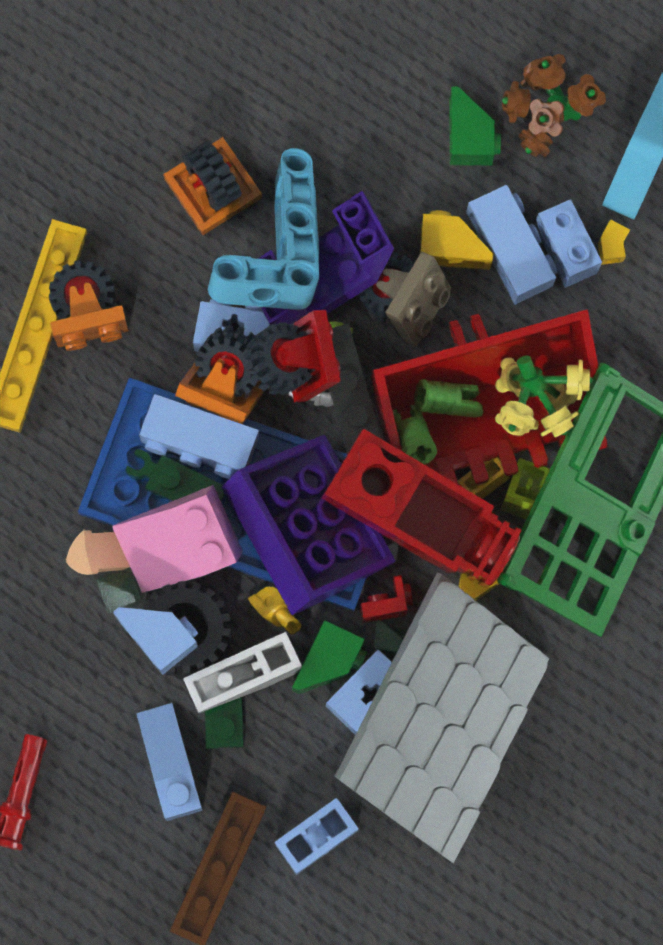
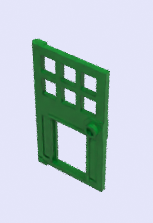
[497,363,663,637]

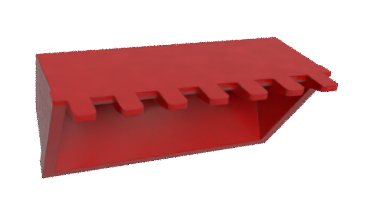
[370,309,607,485]

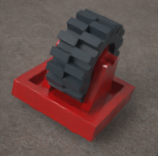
[244,310,341,402]

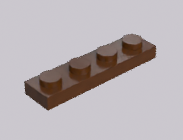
[170,792,267,945]

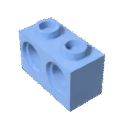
[534,199,602,288]

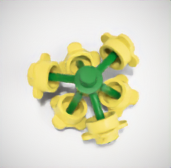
[495,355,593,437]

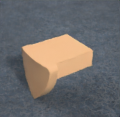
[66,530,130,575]

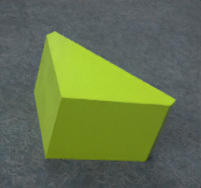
[500,458,550,519]

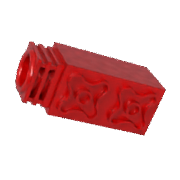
[322,428,521,587]

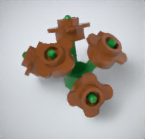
[502,54,606,157]

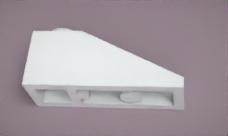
[183,632,302,713]

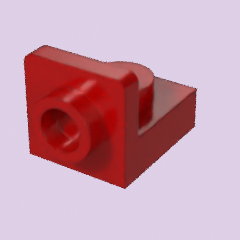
[360,575,413,623]

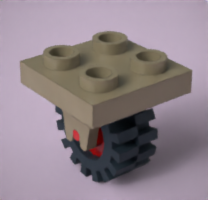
[359,252,451,348]

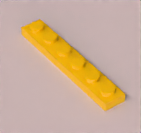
[0,219,87,433]

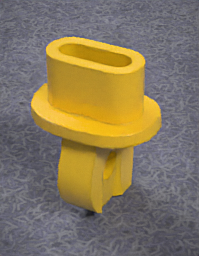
[248,586,301,635]

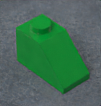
[449,87,501,166]
[292,620,368,694]

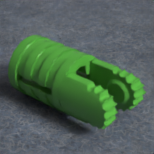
[414,379,484,418]
[392,404,437,465]

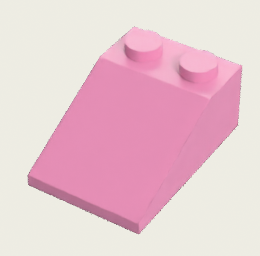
[112,485,243,593]

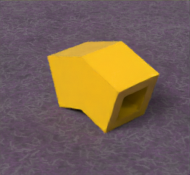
[598,219,630,265]

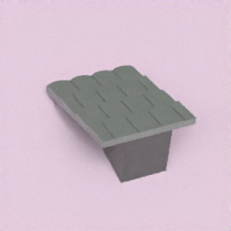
[334,572,549,864]

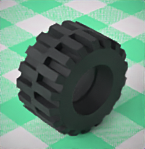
[142,581,232,679]

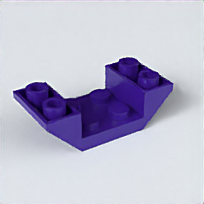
[258,191,394,325]

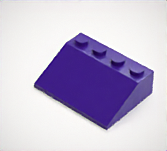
[221,434,396,615]

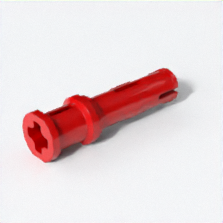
[0,734,48,851]

